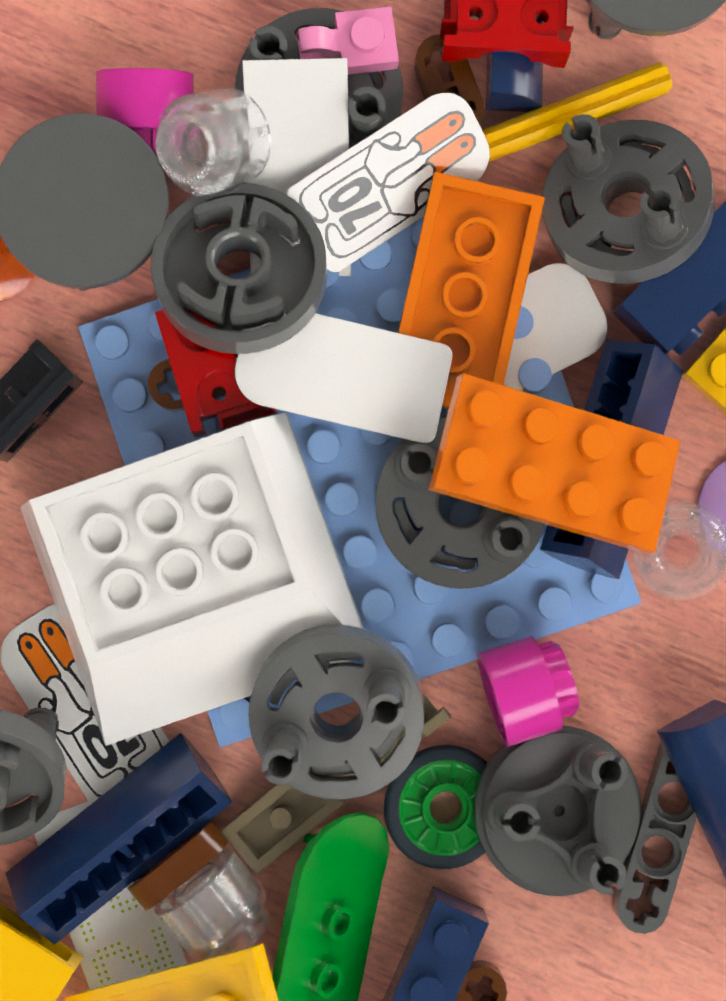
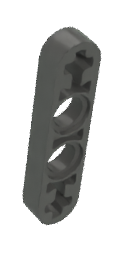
[613,719,697,934]

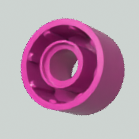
[96,68,194,156]
[477,636,579,747]

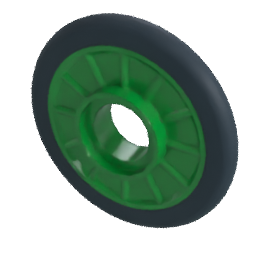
[384,745,487,869]

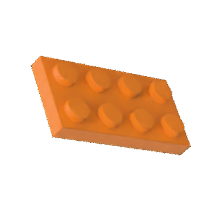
[398,172,545,410]
[429,373,681,554]

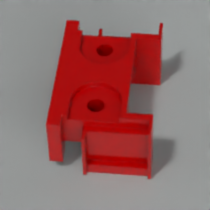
[439,0,574,68]
[154,306,277,437]

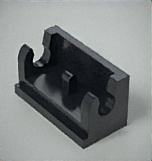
[0,339,83,462]

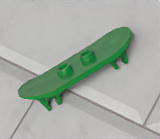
[272,812,389,1001]

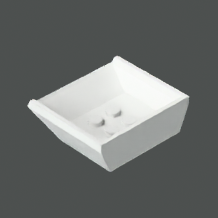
[20,412,364,746]

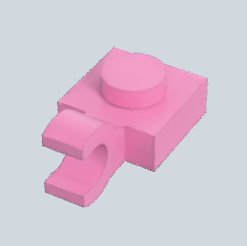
[297,6,399,75]

